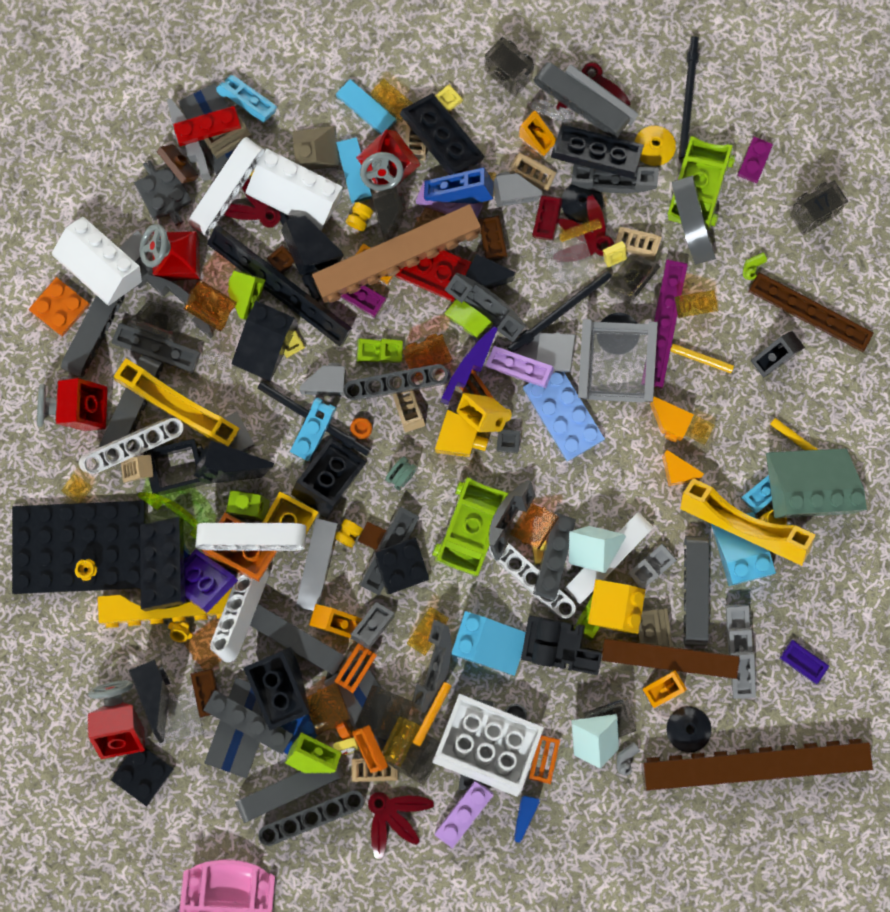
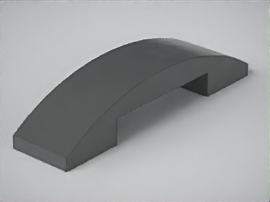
[571,164,659,193]
[672,176,716,265]
[445,273,526,342]
[145,275,213,339]
[489,480,535,561]
[411,619,451,712]

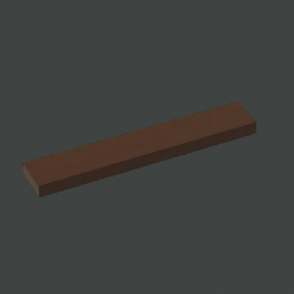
[748,272,874,352]
[602,638,740,679]

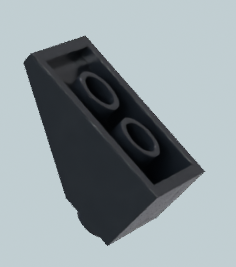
[231,301,298,382]
[291,438,367,518]
[194,440,274,484]
[243,647,310,731]
[129,659,171,743]

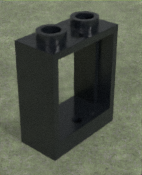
[143,439,207,497]

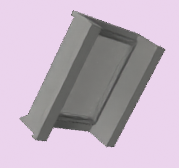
[578,319,658,403]

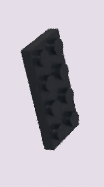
[400,93,485,175]
[551,124,644,179]
[140,517,185,612]

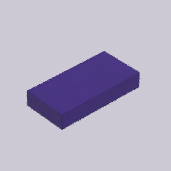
[779,640,830,685]

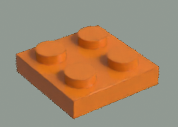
[28,277,90,337]

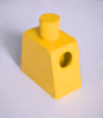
[456,393,512,432]
[435,410,489,457]

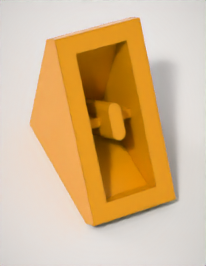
[519,111,556,156]
[662,450,704,486]
[642,670,687,708]

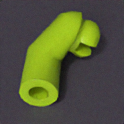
[742,252,767,280]

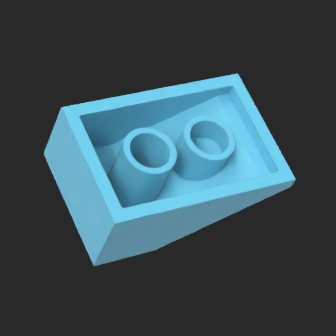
[711,512,776,586]
[451,611,526,676]

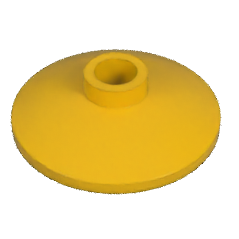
[634,126,676,166]

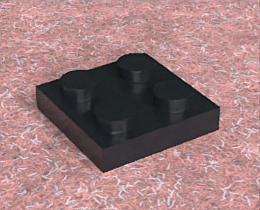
[373,538,430,594]
[110,747,174,807]

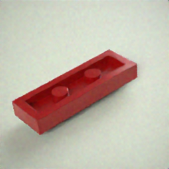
[173,106,241,146]

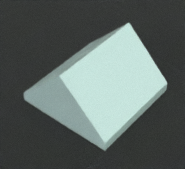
[569,526,626,573]
[571,714,619,769]

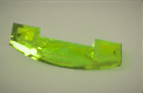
[137,492,200,539]

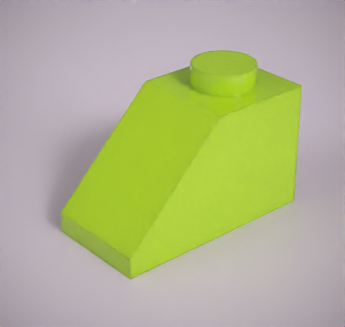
[227,271,265,320]
[285,733,342,773]

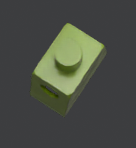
[226,490,270,522]

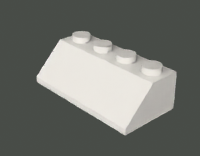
[246,148,343,231]
[52,216,142,306]

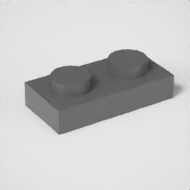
[351,602,395,649]

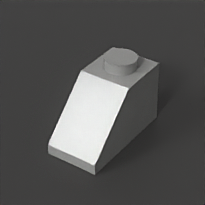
[493,172,542,207]
[300,363,346,396]

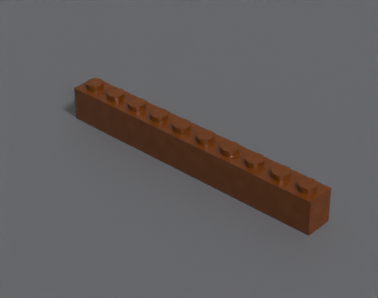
[641,738,873,791]

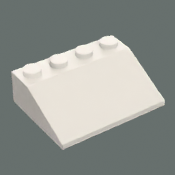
[432,694,544,797]

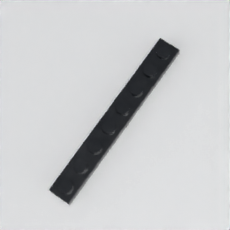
[207,226,352,347]

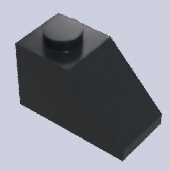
[466,254,516,290]
[751,331,805,378]

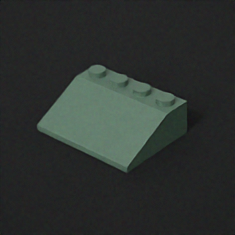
[766,449,867,519]

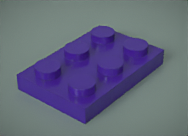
[184,549,238,613]

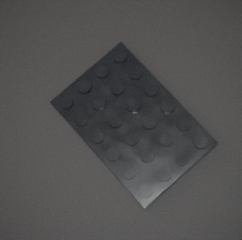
[12,500,146,595]

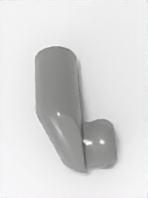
[616,742,640,776]

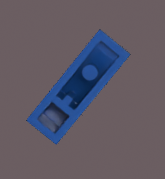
[424,167,493,204]

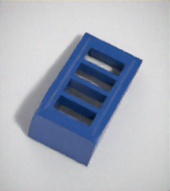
[514,795,540,843]

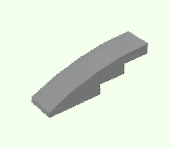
[167,98,212,181]
[296,518,338,611]
[725,604,756,699]

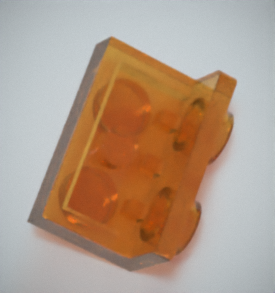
[183,280,237,332]
[402,333,453,378]

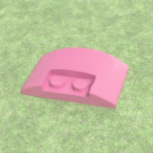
[179,860,275,912]

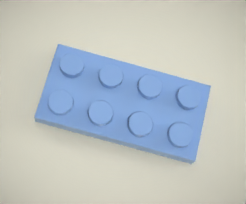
[523,371,605,462]

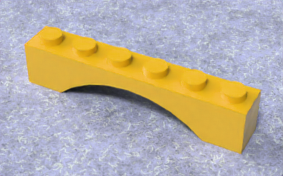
[114,358,240,447]
[680,478,816,566]
[97,588,232,628]

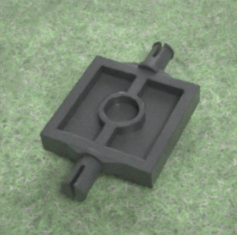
[134,160,192,226]

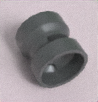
[505,704,527,720]

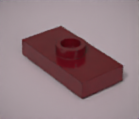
[532,195,563,241]

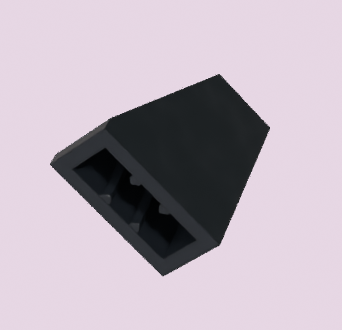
[281,216,344,275]

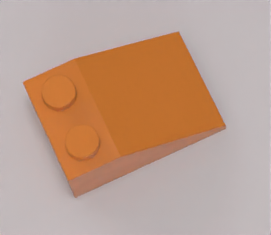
[202,512,277,582]

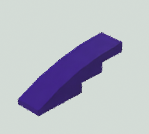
[440,327,498,405]

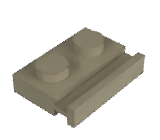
[203,112,252,159]
[637,608,673,647]

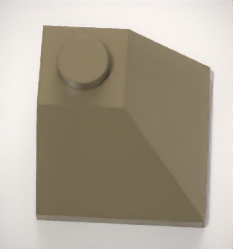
[293,126,340,170]

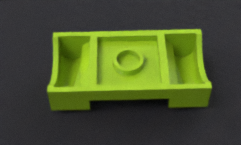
[667,136,736,230]
[432,477,508,577]

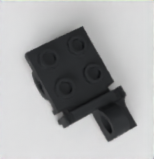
[521,615,602,675]

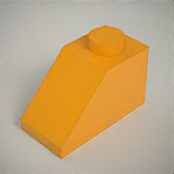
[650,396,694,442]
[309,604,362,639]

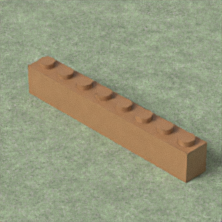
[312,204,481,303]

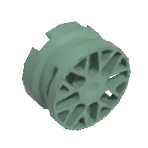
[385,456,418,491]

